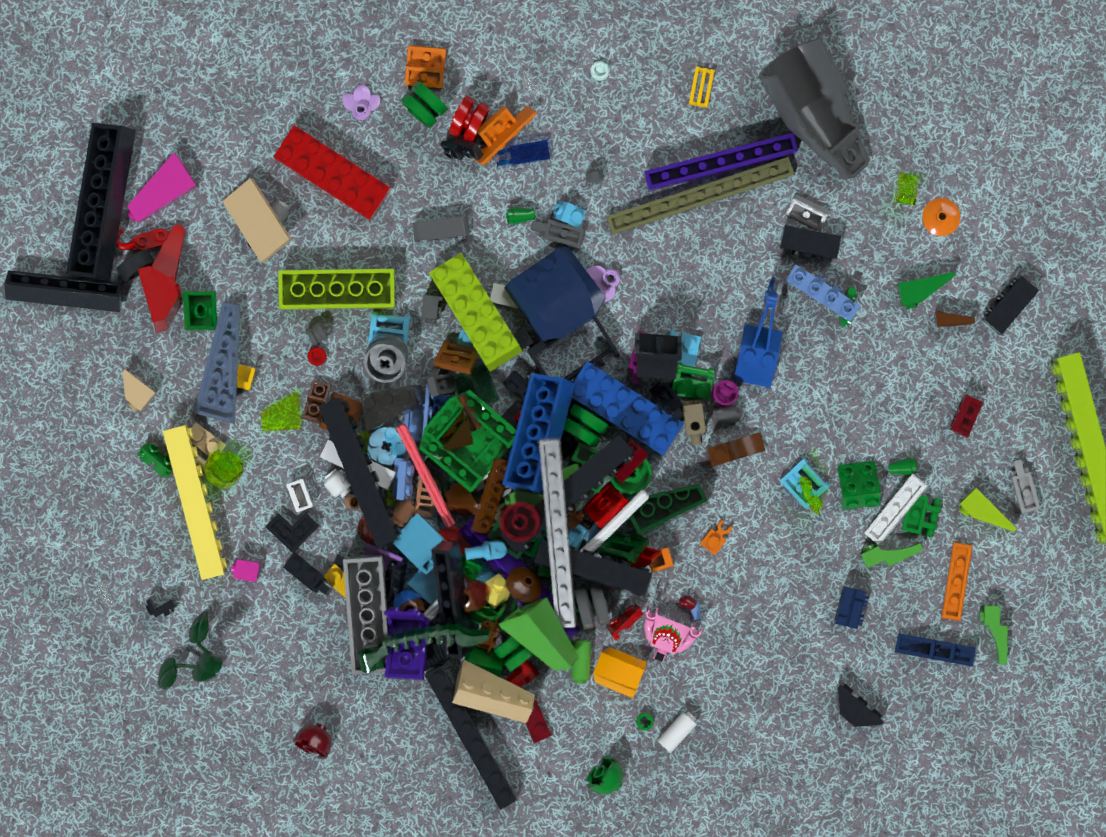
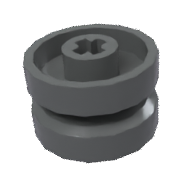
[364,334,408,383]
[574,584,610,630]

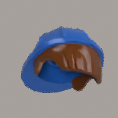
[393,590,425,613]

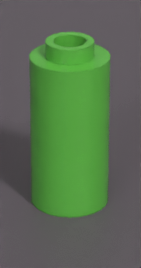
[571,640,592,684]

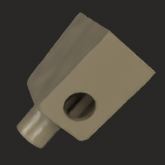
[681,399,706,445]

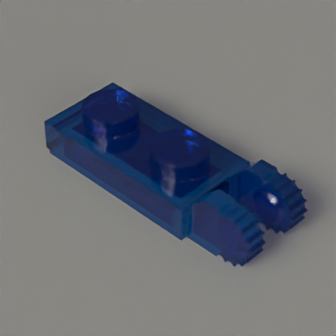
[495,140,550,167]

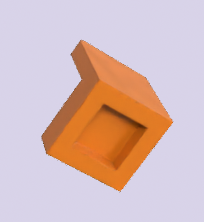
[649,547,674,573]

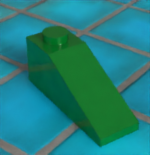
[897,272,956,309]

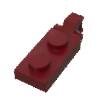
[524,689,552,743]

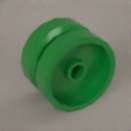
[400,81,448,129]
[564,404,609,448]
[610,459,652,494]
[493,635,533,672]

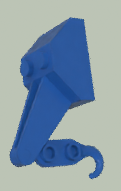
[733,277,782,388]

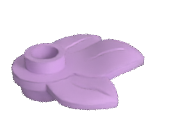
[342,84,380,121]
[586,266,620,302]

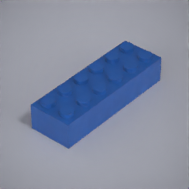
[572,361,684,456]
[502,373,575,495]

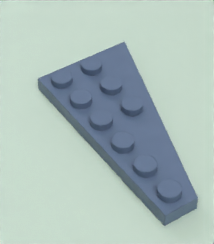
[194,302,240,424]

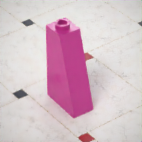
[127,153,197,224]

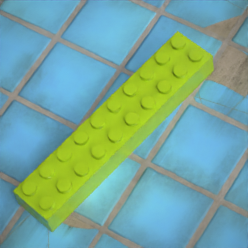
[1050,352,1106,545]

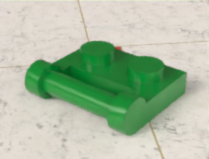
[672,362,715,401]

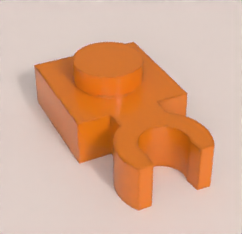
[700,520,732,555]

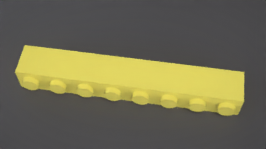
[163,424,228,580]

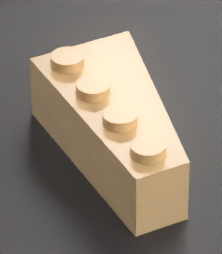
[452,660,535,723]

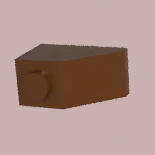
[443,482,479,515]

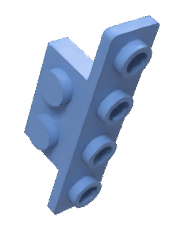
[786,265,860,321]
[404,383,434,460]

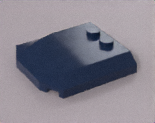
[504,245,606,342]

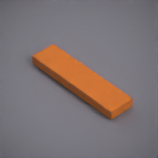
[941,542,973,621]

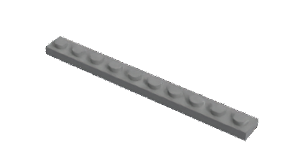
[539,438,576,628]

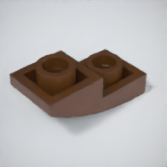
[302,380,331,424]

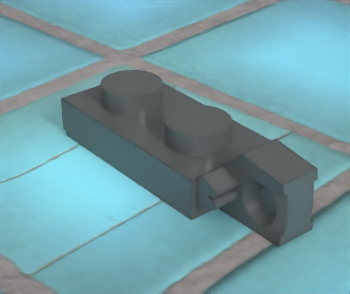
[530,219,585,249]

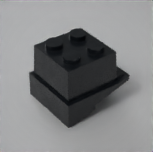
[634,333,682,383]

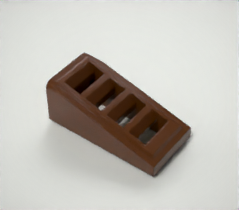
[934,311,976,328]

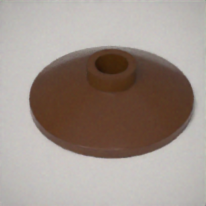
[506,567,542,603]

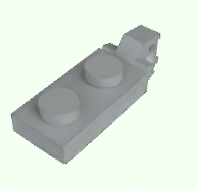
[1011,459,1040,514]

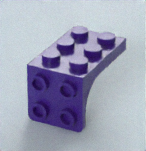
[384,608,430,681]

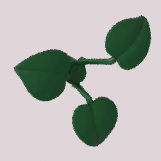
[158,612,223,689]

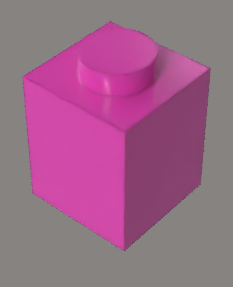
[231,559,261,582]

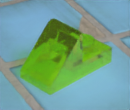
[894,173,918,205]

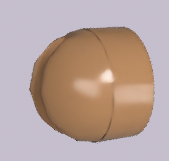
[344,494,359,509]

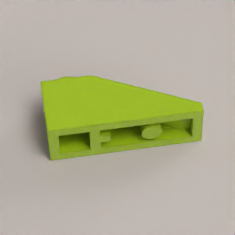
[958,488,1017,532]

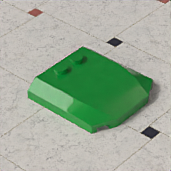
[419,390,516,492]

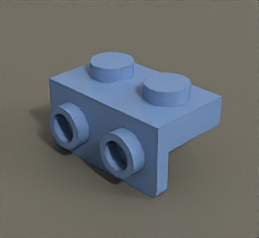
[392,458,414,500]

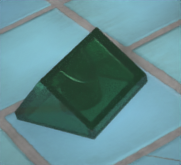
[451,365,499,404]

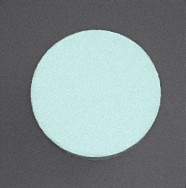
[590,61,610,81]

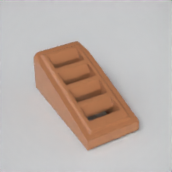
[414,477,439,518]

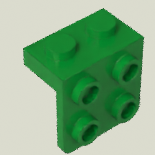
[837,461,881,510]

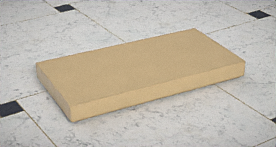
[222,178,292,263]

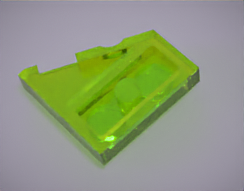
[261,392,301,431]

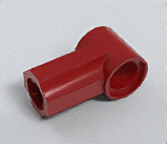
[504,658,540,687]

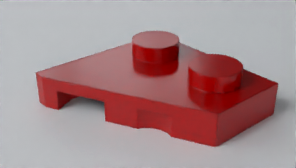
[606,604,644,641]

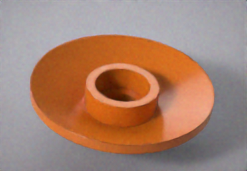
[922,198,960,236]

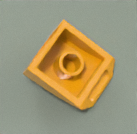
[593,647,647,698]

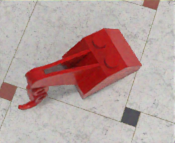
[116,225,185,333]

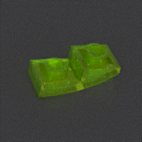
[798,477,823,514]

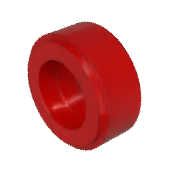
[307,347,327,366]

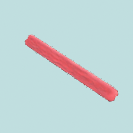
[396,424,455,528]

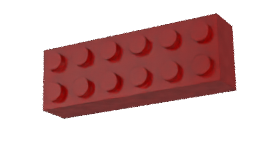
[273,125,392,221]

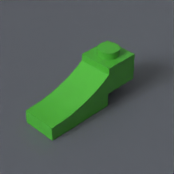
[860,543,923,568]
[979,605,1008,664]

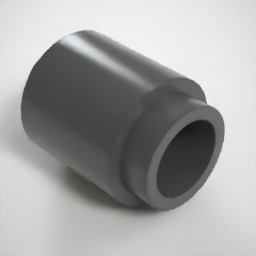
[712,405,740,425]

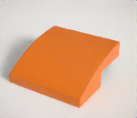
[404,45,446,89]

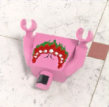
[644,606,703,662]

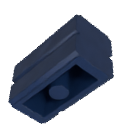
[834,586,869,629]

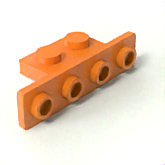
[473,106,537,166]

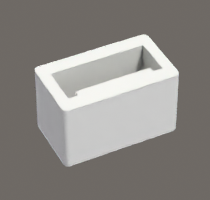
[287,479,314,512]

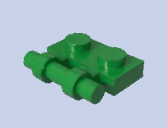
[901,495,942,537]

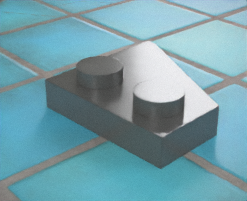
[427,366,456,397]

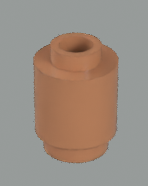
[392,499,415,528]

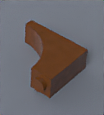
[705,432,766,467]

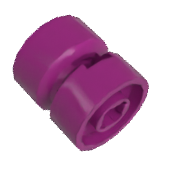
[712,380,738,406]

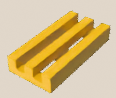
[688,66,715,108]

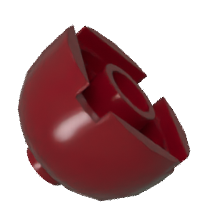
[293,723,332,759]

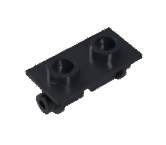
[385,561,407,603]

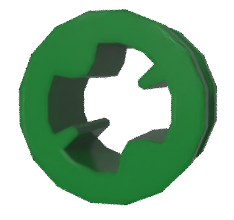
[636,713,654,731]

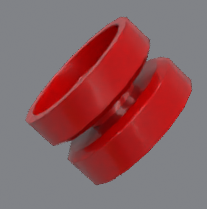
[448,95,491,142]

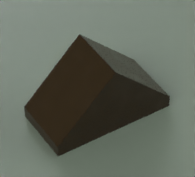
[441,410,474,451]

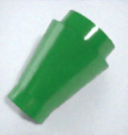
[506,207,535,226]
[889,457,917,476]

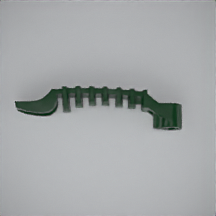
[358,623,490,673]

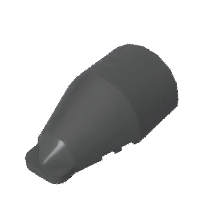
[758,37,869,179]

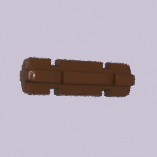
[455,395,482,431]

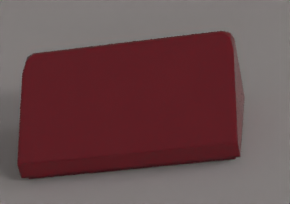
[613,440,648,483]

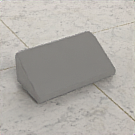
[786,194,830,231]

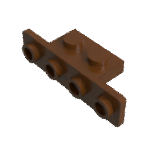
[471,458,508,534]

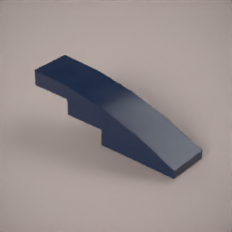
[895,633,977,667]

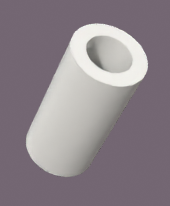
[657,712,697,753]

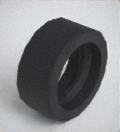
[117,249,154,282]

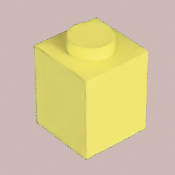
[481,574,509,609]

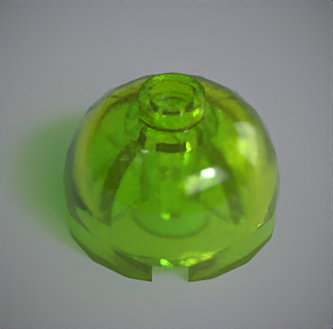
[204,450,244,489]

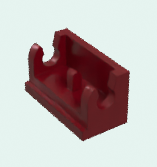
[949,394,984,438]

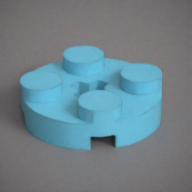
[366,427,406,466]

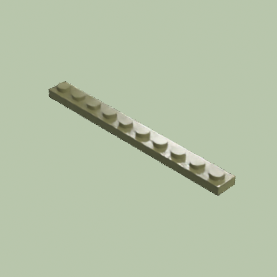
[606,157,794,235]

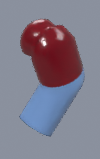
[679,595,702,620]

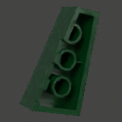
[624,484,708,536]

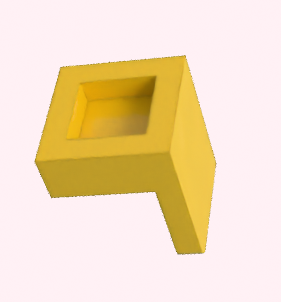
[237,364,257,391]

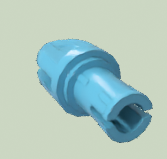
[465,540,508,561]

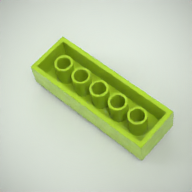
[428,253,523,372]
[278,269,396,310]

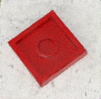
[582,483,629,528]

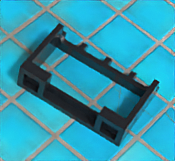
[527,317,620,382]

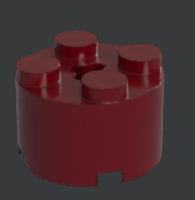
[500,502,541,542]

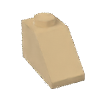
[122,369,157,412]

